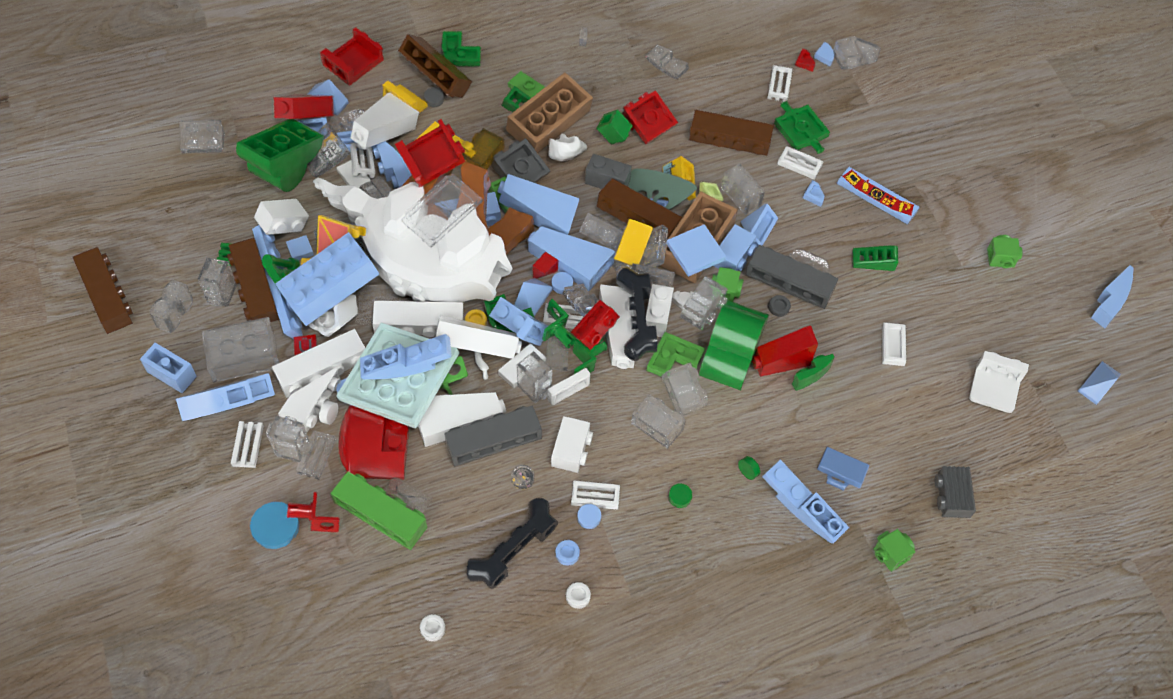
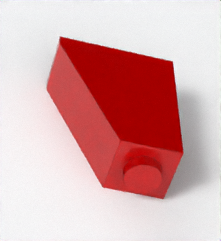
[273,94,334,119]
[752,325,818,377]

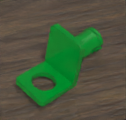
[542,299,577,349]
[573,338,607,374]

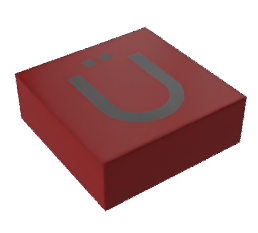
[293,334,317,356]

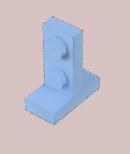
[489,297,548,346]

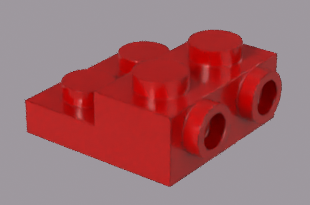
[622,90,678,144]

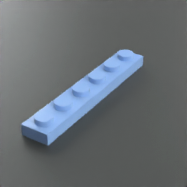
[252,225,303,339]

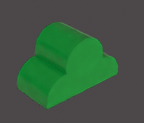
[236,119,324,192]
[699,300,769,391]

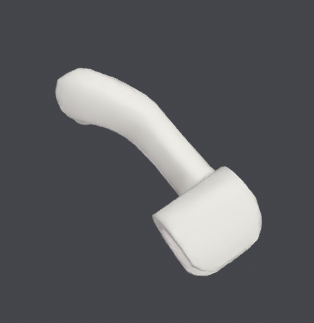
[474,351,489,380]

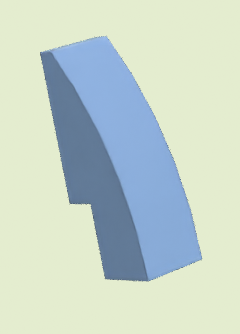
[1091,265,1133,329]

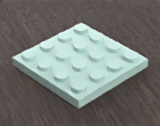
[336,323,459,428]

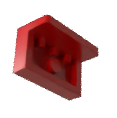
[571,300,620,350]

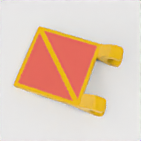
[317,215,366,254]

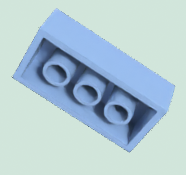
[275,232,379,326]

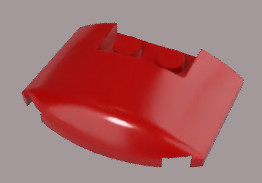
[339,405,410,479]

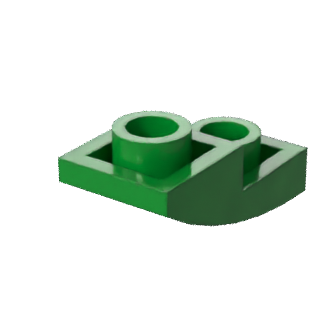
[792,354,835,391]

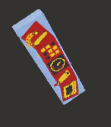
[837,167,919,225]

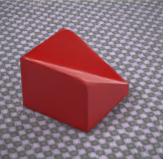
[533,252,558,279]

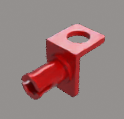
[287,492,340,532]

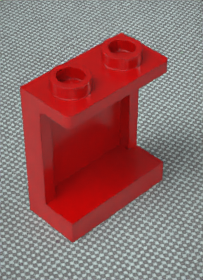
[320,27,384,86]
[395,119,466,187]

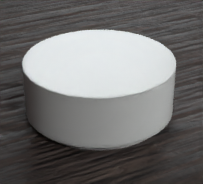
[319,401,338,425]
[566,582,591,609]
[420,614,445,641]

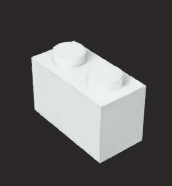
[254,199,309,235]
[646,284,674,337]
[551,416,593,473]

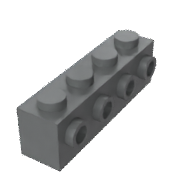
[746,245,839,309]
[444,405,542,467]

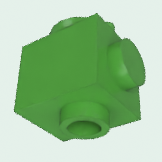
[987,235,1023,268]
[710,267,743,303]
[874,529,915,572]

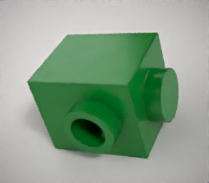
[596,109,632,145]

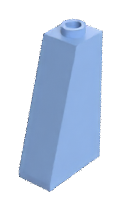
[498,174,579,235]
[528,226,615,291]

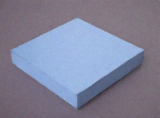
[666,224,726,277]

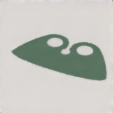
[629,169,697,209]

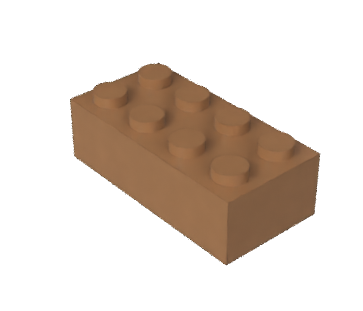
[506,72,593,153]
[658,192,738,283]

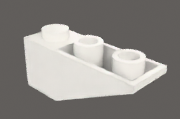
[278,368,341,434]

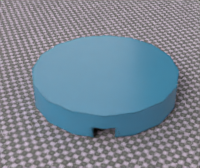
[250,502,300,549]

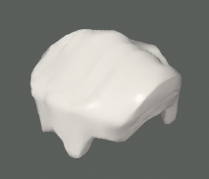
[548,133,587,162]

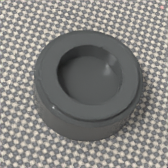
[424,88,444,107]
[768,295,791,317]

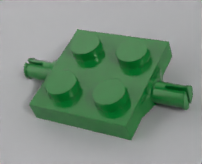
[774,101,830,154]

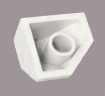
[309,294,358,337]

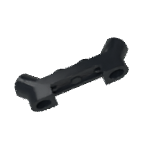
[616,267,657,361]
[467,498,558,589]

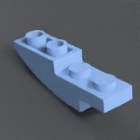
[372,141,412,188]
[360,334,452,379]
[176,373,275,421]
[762,459,849,544]

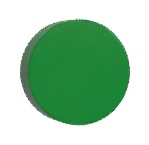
[738,456,760,480]
[668,483,693,508]

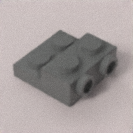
[491,138,550,183]

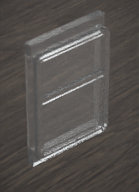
[401,173,483,248]

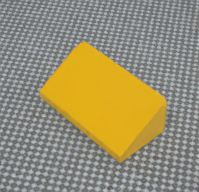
[614,219,653,267]

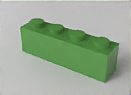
[330,472,427,550]

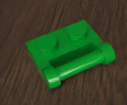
[262,254,300,290]

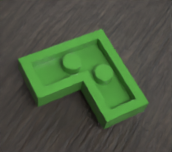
[646,332,705,379]

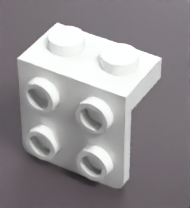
[969,351,1029,413]

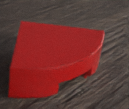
[795,48,815,72]

